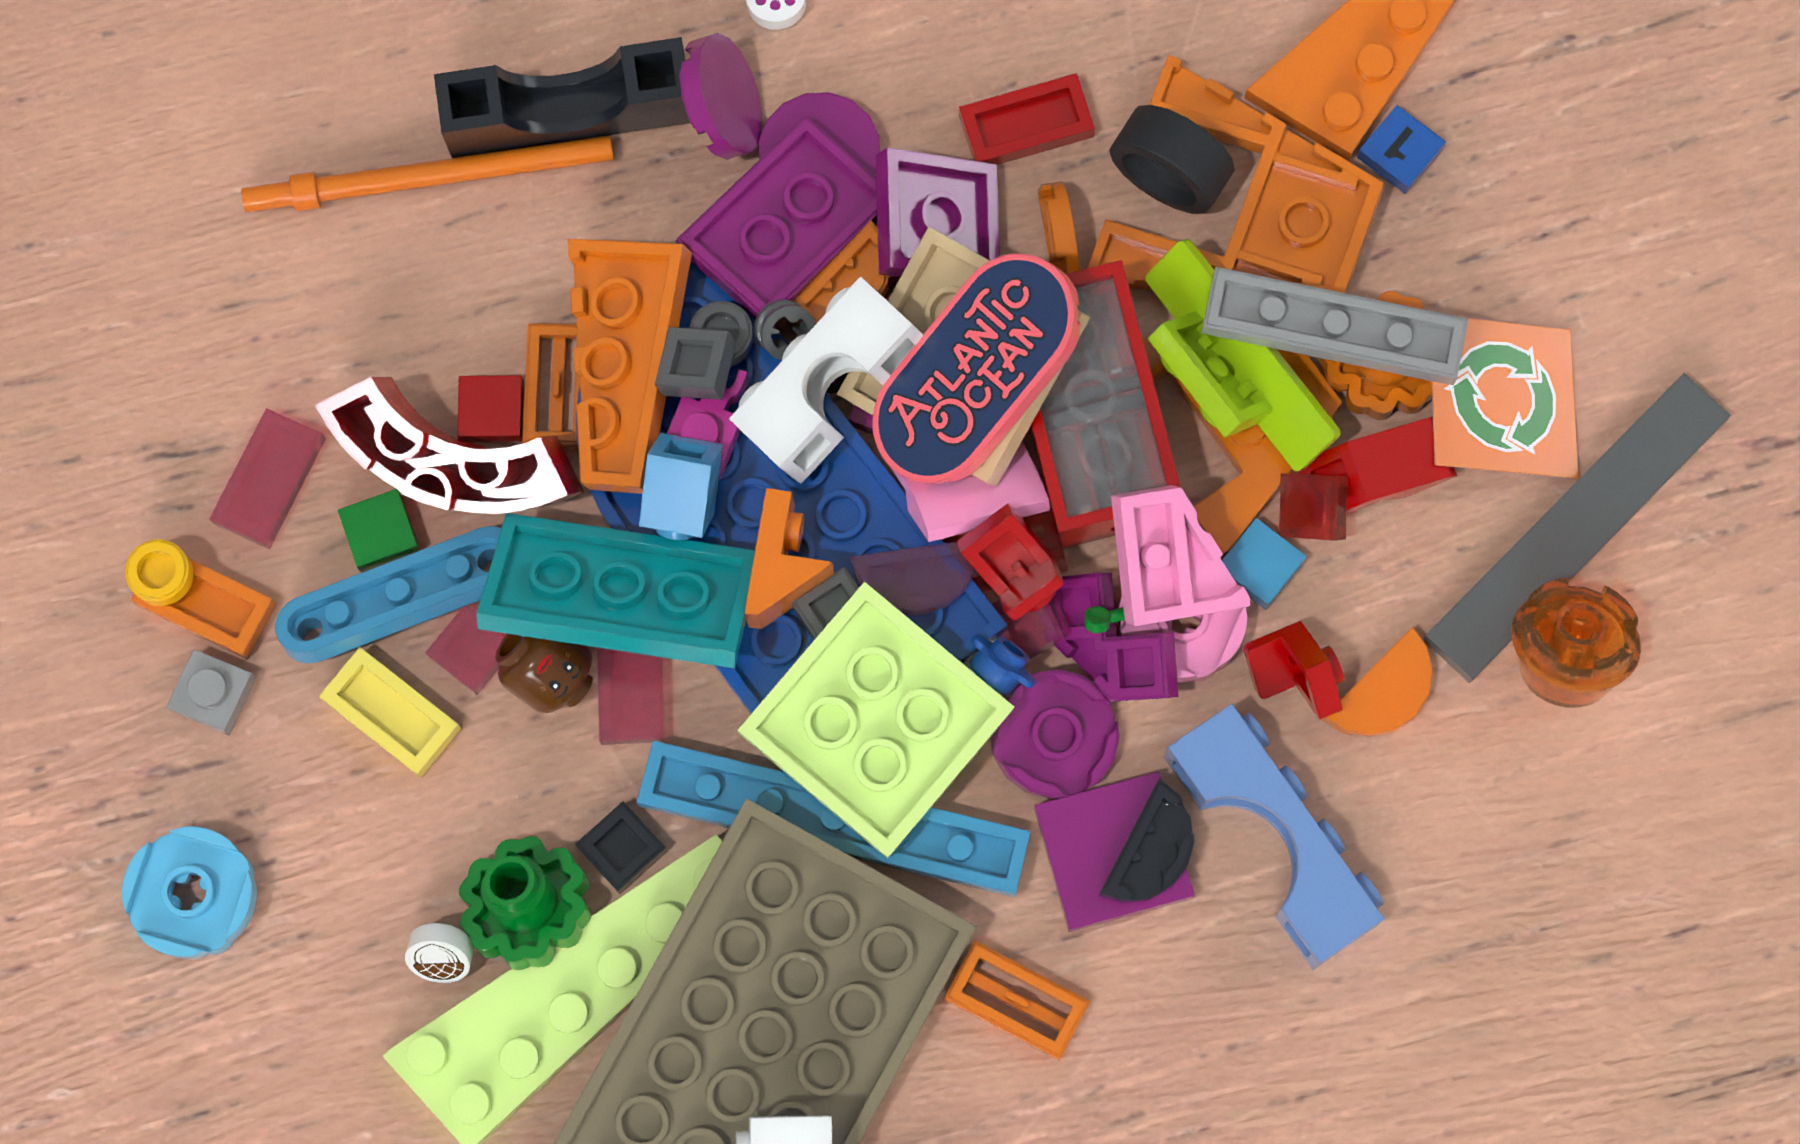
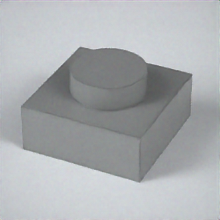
[166,649,256,735]

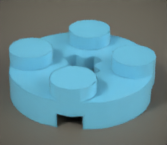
[122,826,257,959]

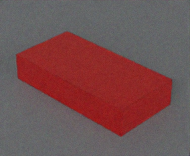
[959,73,1095,165]

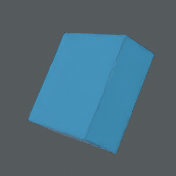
[1222,518,1307,610]

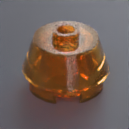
[1511,578,1641,708]

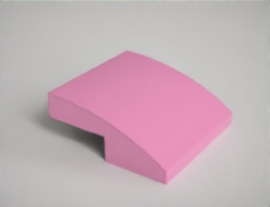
[889,441,1050,542]

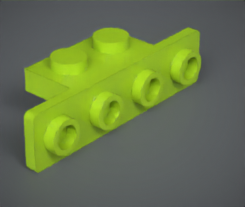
[1145,239,1341,471]

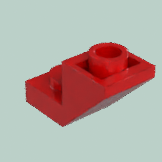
[1298,417,1457,524]

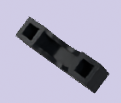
[434,37,690,158]

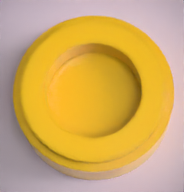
[125,539,193,606]

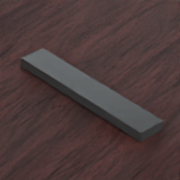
[1423,373,1731,684]

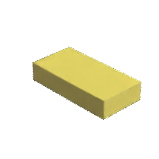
[319,647,462,778]

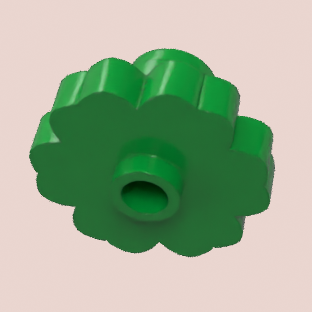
[459,836,591,970]

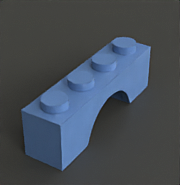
[1164,704,1385,970]

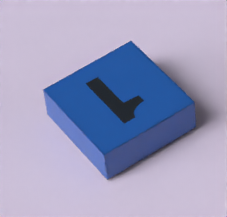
[1356,105,1446,194]

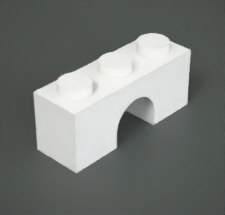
[729,277,924,484]

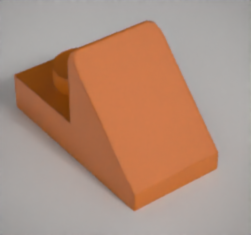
[744,488,835,629]

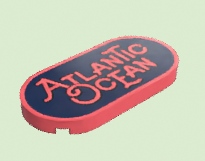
[872,253,1081,484]

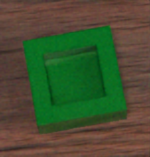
[337,489,420,573]

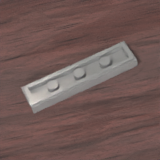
[1201,267,1468,386]

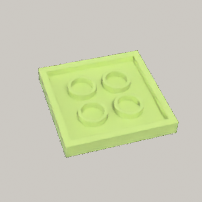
[738,582,1014,859]

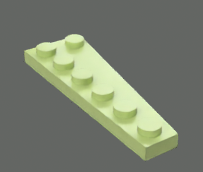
[383,835,722,1144]

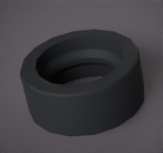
[1109,105,1235,214]

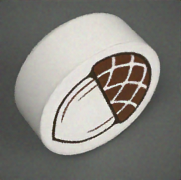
[405,923,474,983]

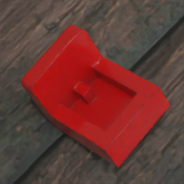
[957,503,1064,621]
[1243,621,1344,720]

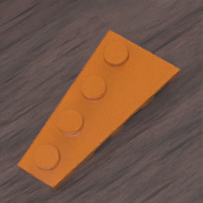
[1244,0,1457,162]
[567,238,692,494]

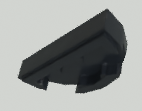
[1099,779,1195,903]

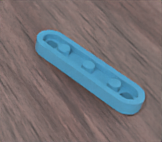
[275,526,501,663]

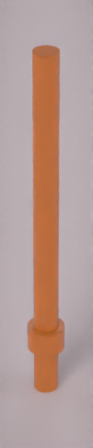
[241,136,614,212]

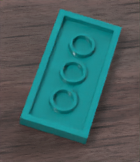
[476,513,755,668]

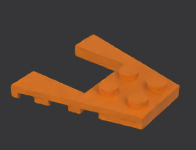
[1087,55,1384,293]

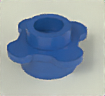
[969,634,1036,695]

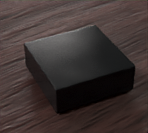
[575,801,668,894]

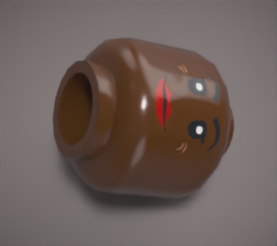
[495,634,593,713]

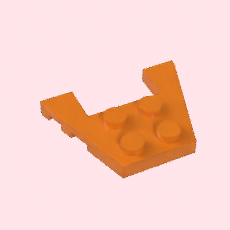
[1098,336,1342,559]

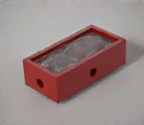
[1031,260,1181,549]

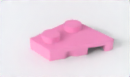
[1111,485,1251,627]

